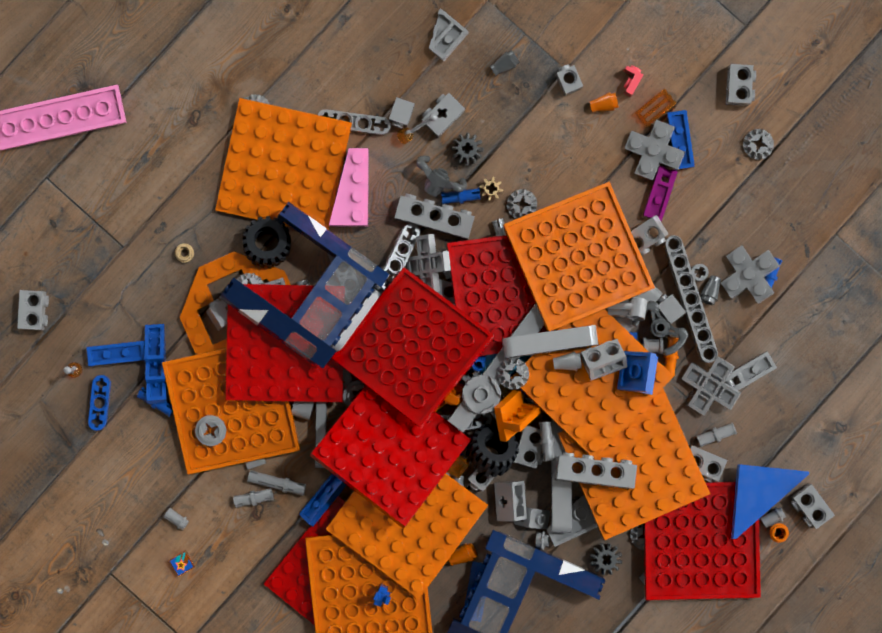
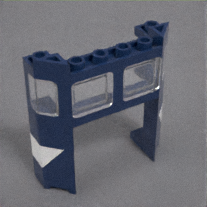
[219,202,389,368]
[447,530,606,633]

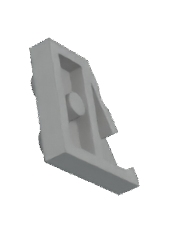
[429,8,469,61]

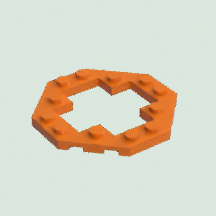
[180,252,291,354]

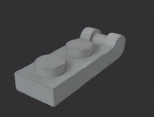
[725,351,777,390]

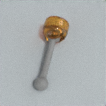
[397,114,437,144]
[63,362,83,378]

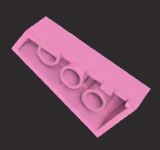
[329,148,369,227]

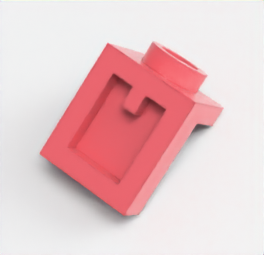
[624,65,643,97]

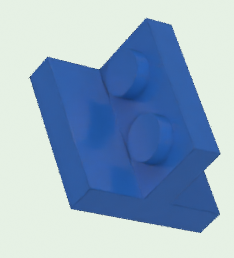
[617,351,658,395]

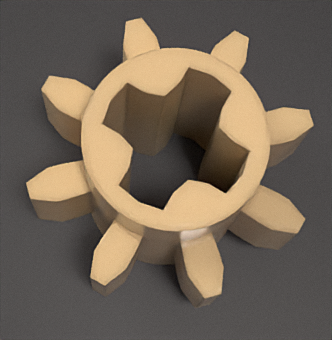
[480,177,503,201]

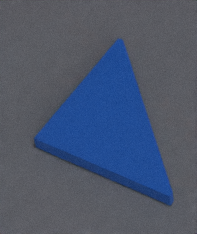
[731,464,809,539]

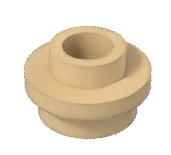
[175,243,194,263]

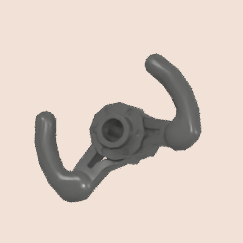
[416,155,467,197]
[632,301,688,356]

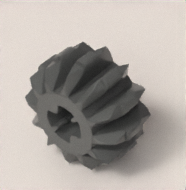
[451,133,484,166]
[590,543,622,575]

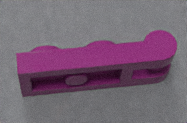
[643,165,678,221]

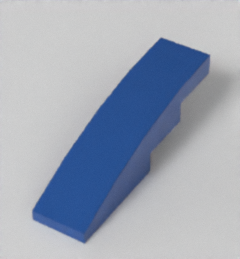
[144,324,167,404]

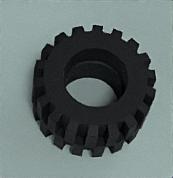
[242,216,291,268]
[466,424,519,477]

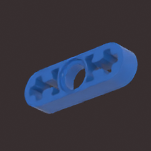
[88,375,111,431]

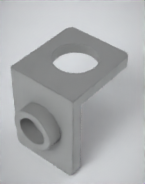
[514,507,550,529]

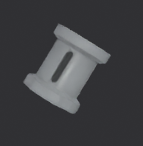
[642,337,663,354]

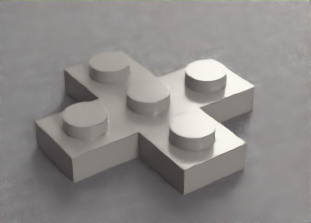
[625,120,685,180]
[406,234,451,292]
[721,245,780,304]
[682,356,741,415]

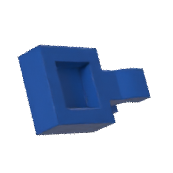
[373,584,391,607]

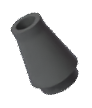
[490,50,520,76]
[700,275,721,305]

